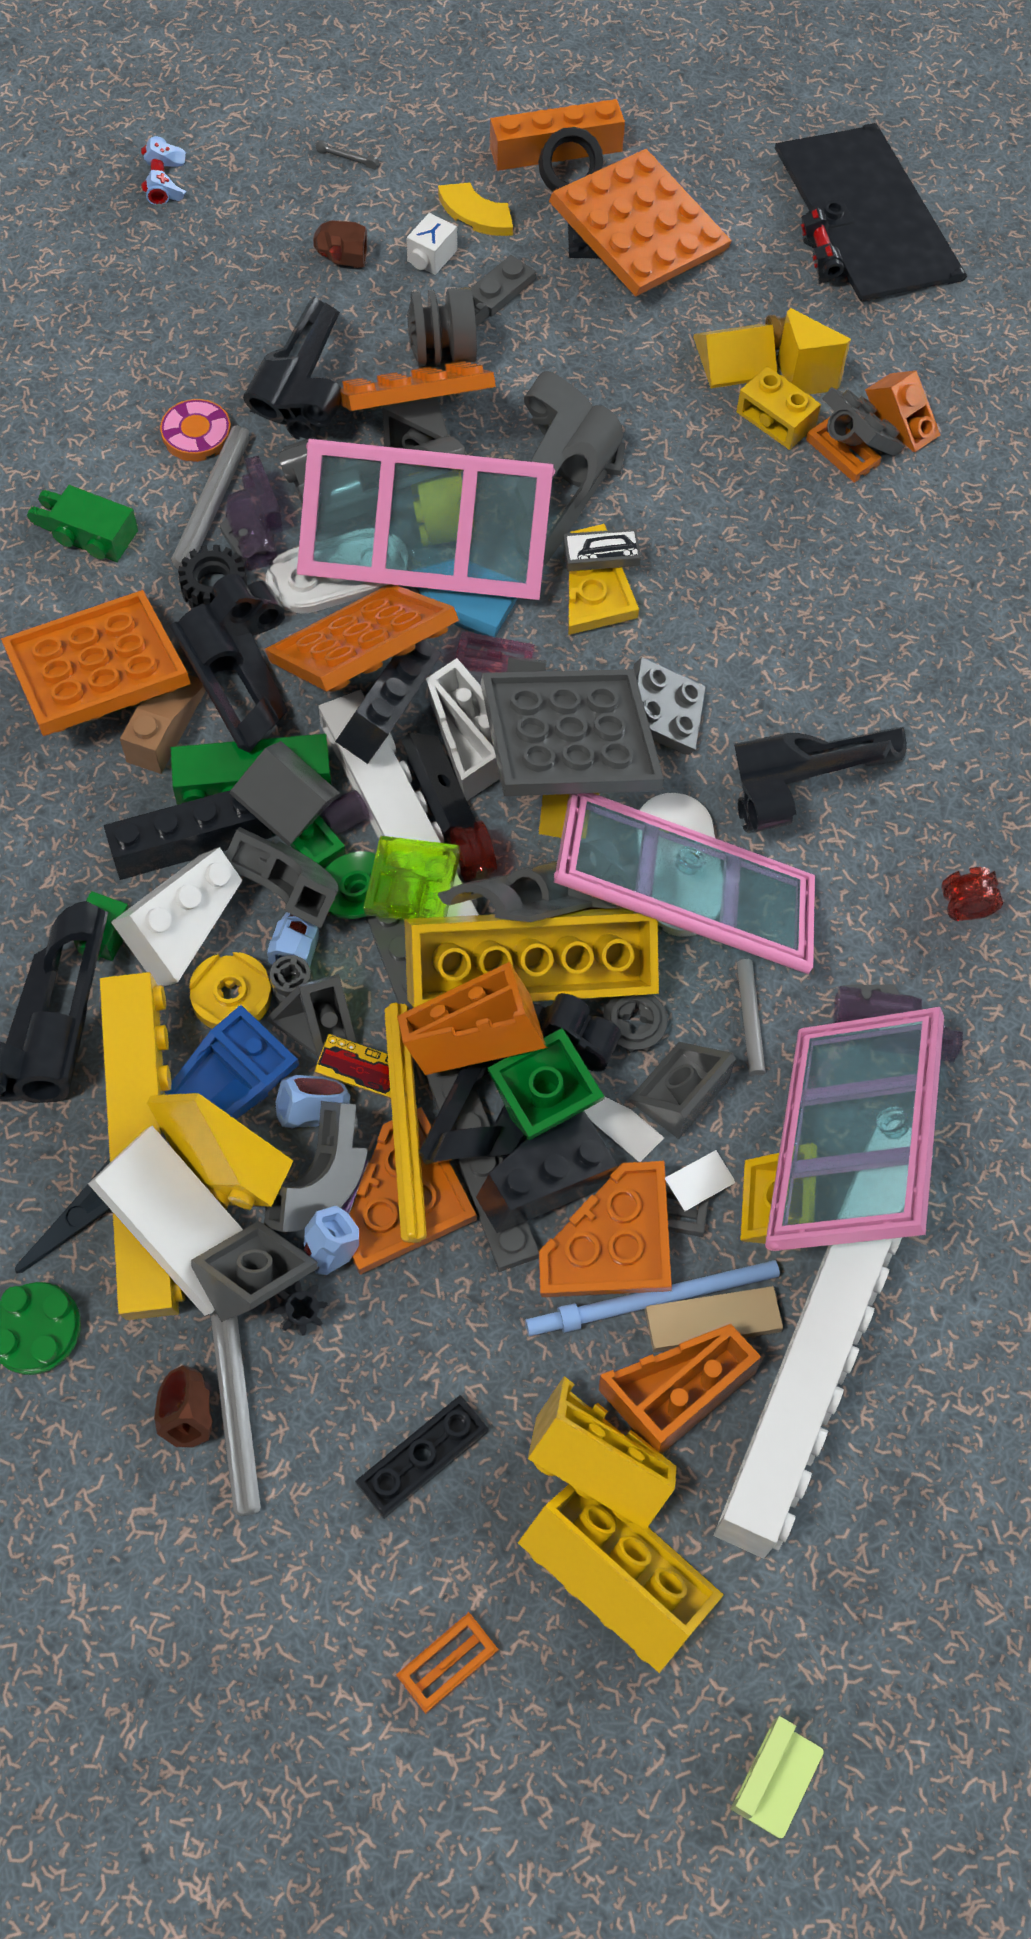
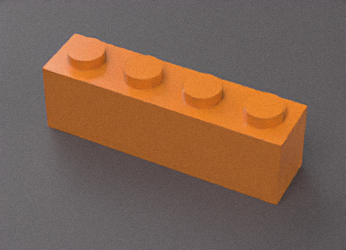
[490,99,625,171]

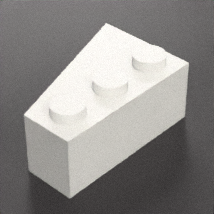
[426,658,500,801]
[111,847,242,987]

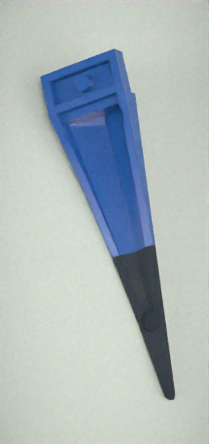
[15,1005,299,1274]

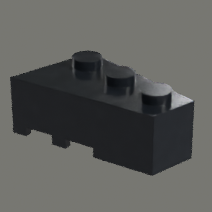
[476,1111,618,1233]

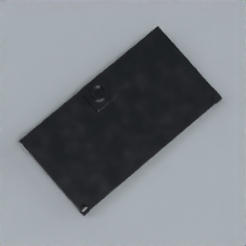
[775,123,967,301]

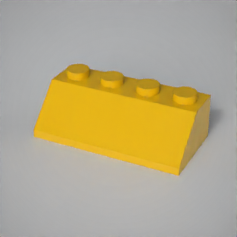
[518,1484,724,1673]

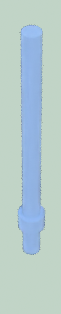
[525,1260,780,1337]

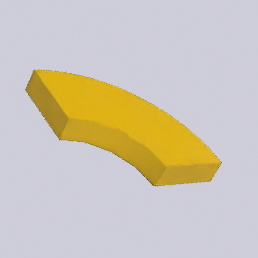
[438,182,513,236]

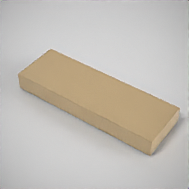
[645,1286,783,1352]

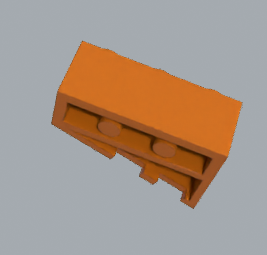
[397,962,546,1075]
[599,1324,761,1454]

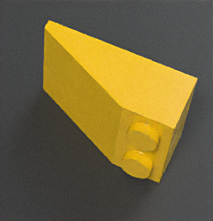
[147,1093,293,1210]

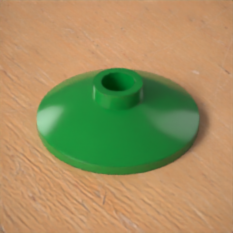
[325,851,395,919]

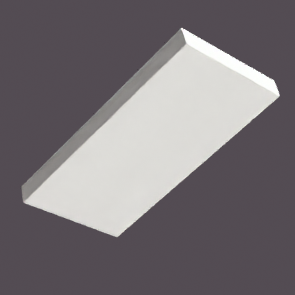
[88,1126,243,1316]

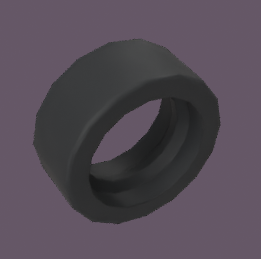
[538,127,603,191]

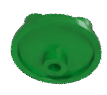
[0,1282,81,1375]

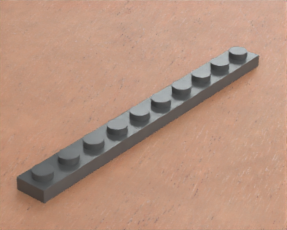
[365,894,539,1272]

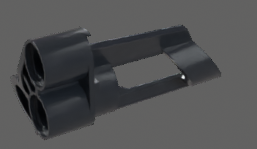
[243,296,342,440]
[170,574,288,753]
[734,727,907,832]
[0,901,108,1103]
[418,993,621,1165]

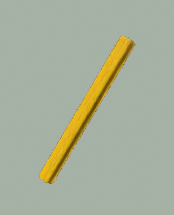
[384,1002,427,1243]

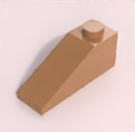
[120,675,206,774]

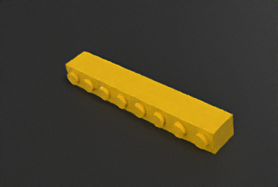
[100,972,185,1320]

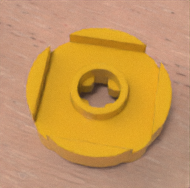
[189,952,272,1029]

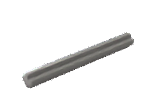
[172,425,250,569]
[211,1310,261,1516]

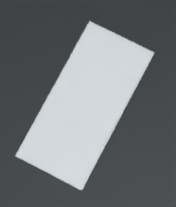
[584,1097,664,1162]
[665,1150,735,1211]

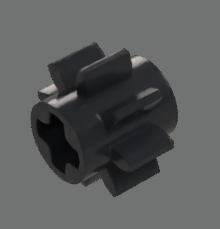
[270,1280,328,1336]

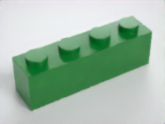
[171,734,331,805]

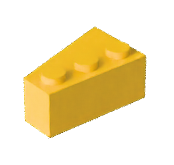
[528,1376,677,1530]

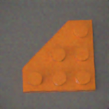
[349,1107,477,1275]
[539,1161,672,1297]

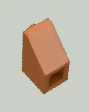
[865,370,940,452]

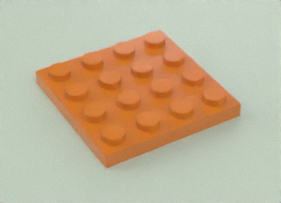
[549,149,732,297]
[340,361,496,411]
[265,584,459,692]
[1,590,191,736]

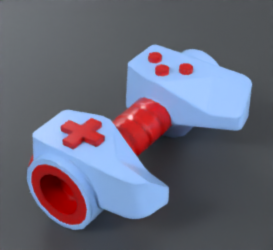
[141,136,186,204]

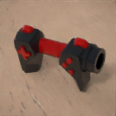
[801,208,844,284]

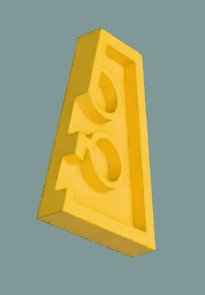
[568,524,639,635]

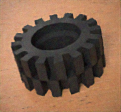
[178,544,247,609]

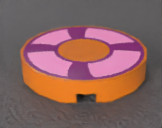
[160,399,231,462]

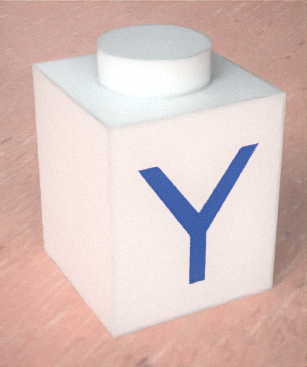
[407,213,457,275]

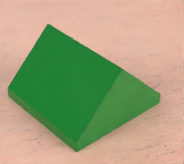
[488,1028,605,1140]

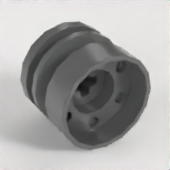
[407,287,477,367]

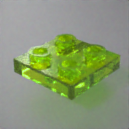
[363,835,460,920]

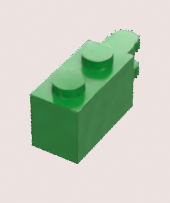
[26,485,138,562]

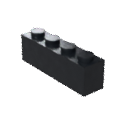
[335,639,442,764]
[103,790,272,880]

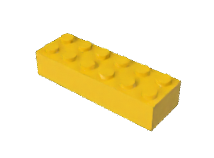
[404,908,659,1008]

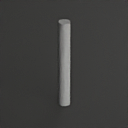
[737,959,766,1076]

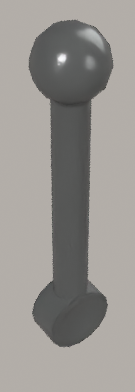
[316,140,379,170]

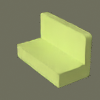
[730,1716,824,1838]

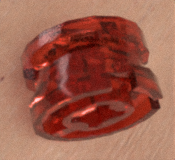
[450,820,497,882]
[941,867,1004,921]

